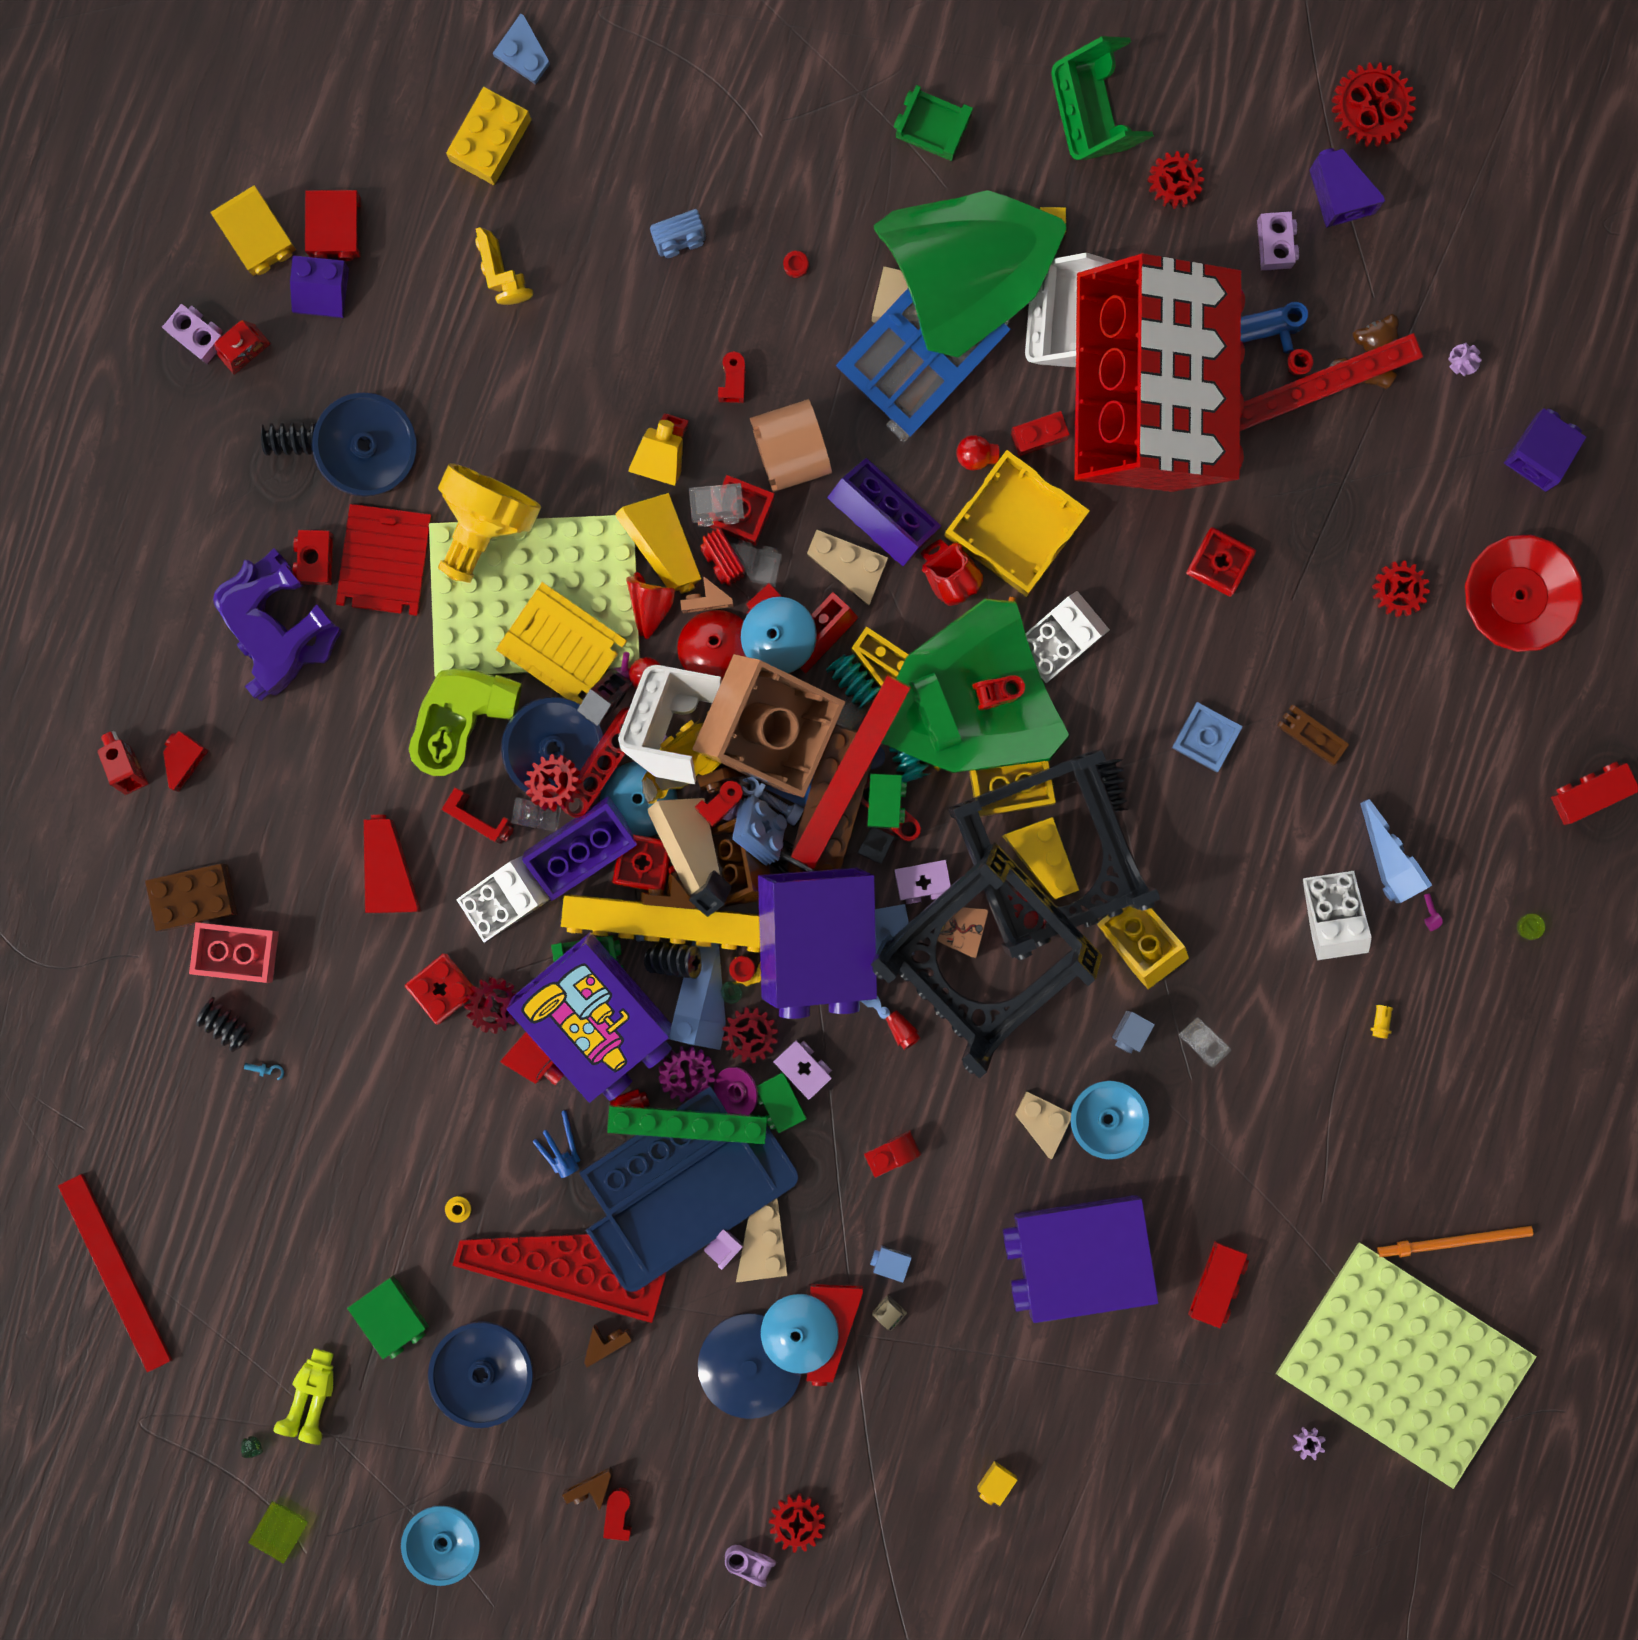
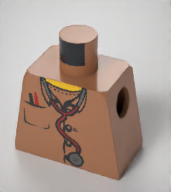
[933,907,988,958]

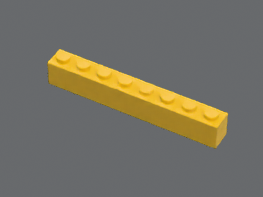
[561,894,760,952]

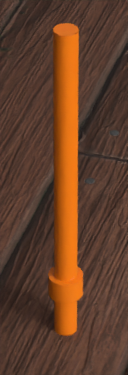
[1377,1226,1533,1257]

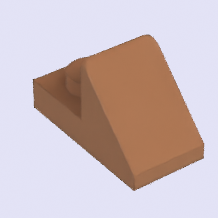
[680,577,734,613]

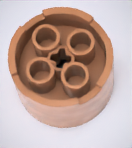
[749,399,832,492]

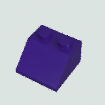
[290,256,349,318]

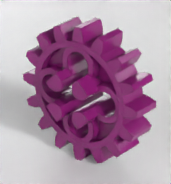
[658,1046,715,1102]

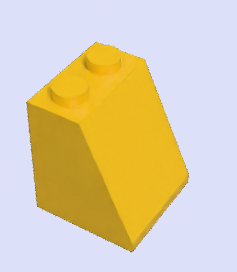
[210,185,296,276]

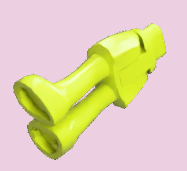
[273,1348,334,1445]

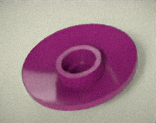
[714,1067,758,1115]

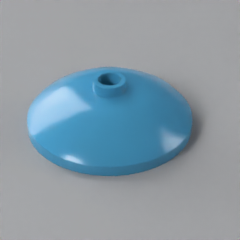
[741,597,817,673]
[600,762,677,837]
[1071,1081,1149,1159]
[761,1294,839,1373]
[401,1506,480,1586]

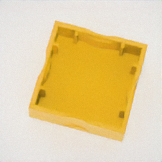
[944,450,1090,597]

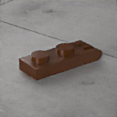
[1277,705,1349,766]

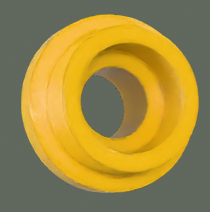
[445,1196,471,1223]

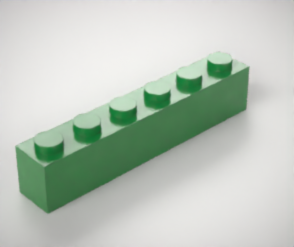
[607,1105,767,1144]

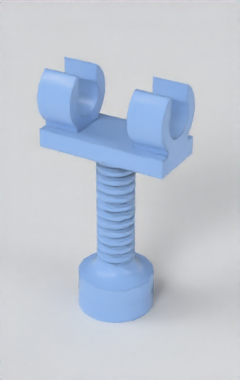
[741,777,804,826]

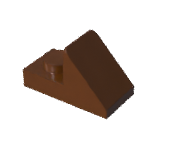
[640,874,695,909]
[584,1324,633,1368]
[562,1467,613,1511]

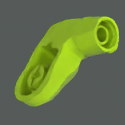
[409,669,522,776]

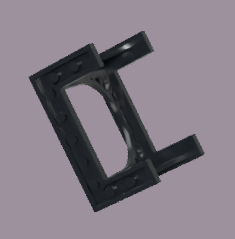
[948,750,1160,960]
[871,842,1102,1079]

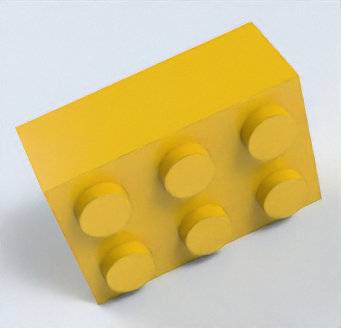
[446,87,531,185]
[969,761,1056,817]

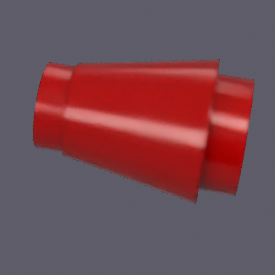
[1288,349,1313,375]
[885,1010,921,1050]

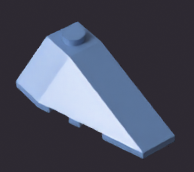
[1360,799,1432,903]
[669,941,726,1050]

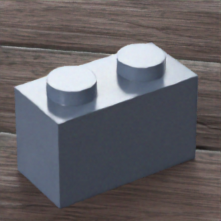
[1112,1011,1155,1053]

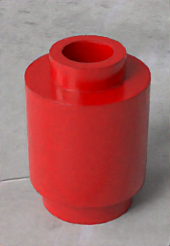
[610,1088,650,1107]

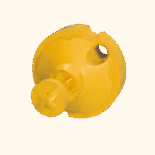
[438,463,541,583]

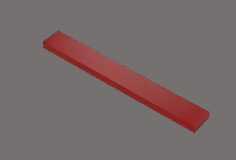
[1240,333,1423,431]
[791,675,911,869]
[58,1174,172,1373]

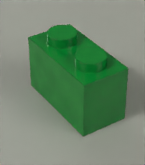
[867,774,907,829]
[756,1072,807,1133]

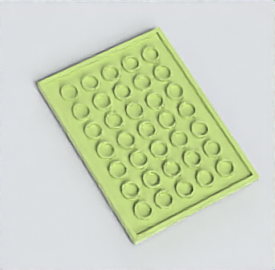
[429,515,640,677]
[1276,1242,1537,1489]

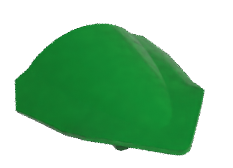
[873,190,1066,358]
[882,598,1069,773]

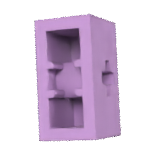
[894,860,951,904]
[774,1040,832,1100]

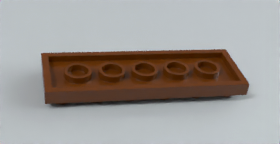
[787,725,875,873]

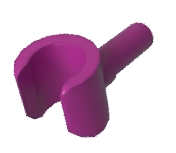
[614,652,630,680]
[1424,893,1443,931]

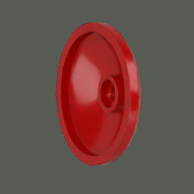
[677,610,746,680]

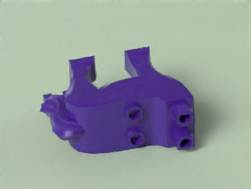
[213,548,342,701]

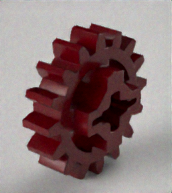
[464,977,517,1034]
[722,1007,778,1063]

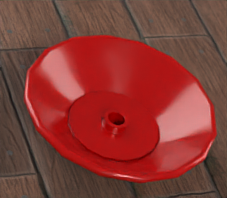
[1465,535,1583,652]

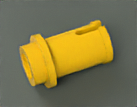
[1371,1005,1393,1039]

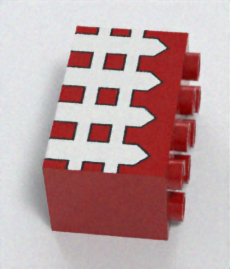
[1075,253,1245,492]

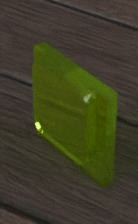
[248,1501,308,1564]

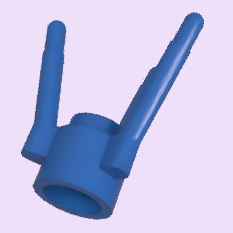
[533,1110,580,1178]

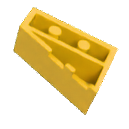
[852,626,909,687]
[1002,817,1079,900]

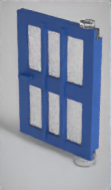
[835,288,1010,442]

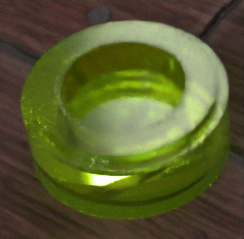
[1517,914,1545,940]

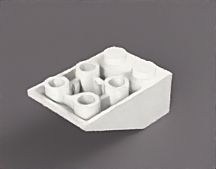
[1025,591,1110,683]
[456,856,550,942]
[1303,871,1371,960]

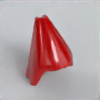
[626,572,675,639]

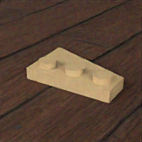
[807,530,888,606]
[736,1197,787,1282]

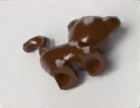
[1328,314,1401,389]

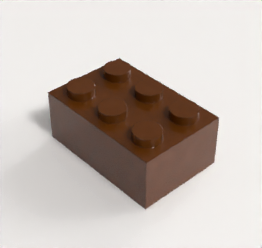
[145,864,238,931]

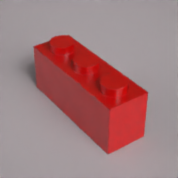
[800,592,859,673]
[1551,761,1638,825]
[1188,1241,1249,1328]

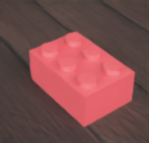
[189,922,279,983]

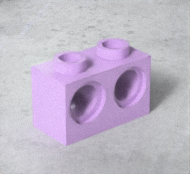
[1257,212,1299,270]
[162,304,223,364]

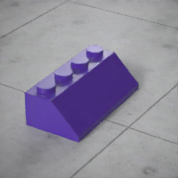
[827,458,941,566]
[522,796,637,901]

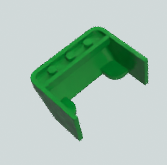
[1051,36,1154,160]

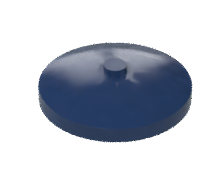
[312,393,416,497]
[501,697,605,798]
[698,1313,801,1419]
[428,1322,533,1428]

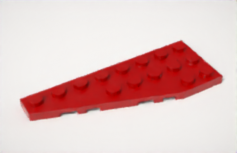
[452,1234,667,1323]

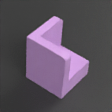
[704,1229,743,1270]

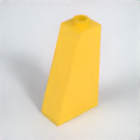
[616,493,701,594]

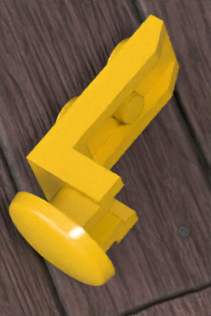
[476,227,533,305]

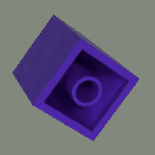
[1309,148,1385,228]
[1504,408,1586,492]

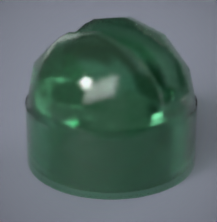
[721,981,742,1004]
[240,1436,263,1458]

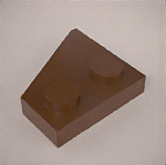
[697,768,747,794]

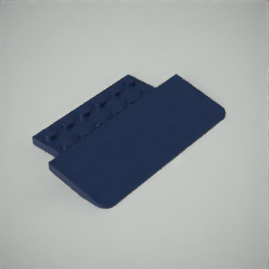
[579,1086,798,1292]

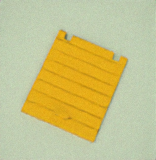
[496,582,627,705]

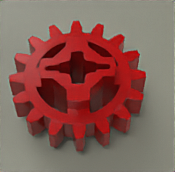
[1148,151,1204,209]
[1372,561,1430,617]
[524,754,582,812]
[769,1493,825,1553]

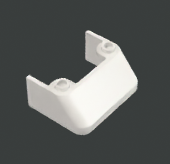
[1025,253,1115,367]
[618,665,722,784]

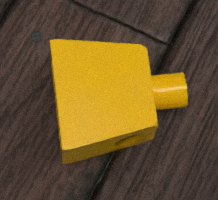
[628,420,683,486]

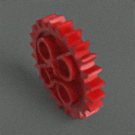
[1332,62,1416,147]

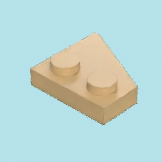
[1015,1091,1071,1159]

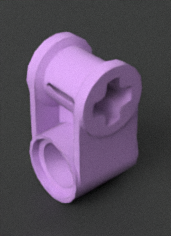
[725,1545,776,1587]

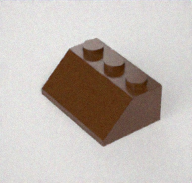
[711,818,770,907]

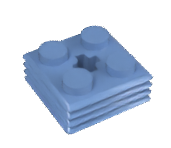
[650,209,706,258]
[732,794,787,866]

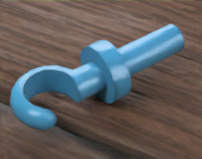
[244,1063,284,1080]

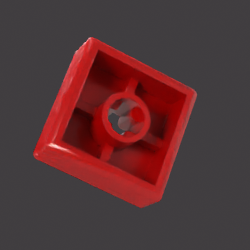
[1186,527,1256,597]
[700,528,745,587]
[613,835,670,890]
[405,954,474,1024]

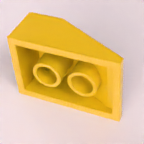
[1097,906,1189,989]

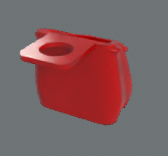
[921,539,983,606]

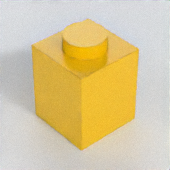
[977,1461,1017,1506]

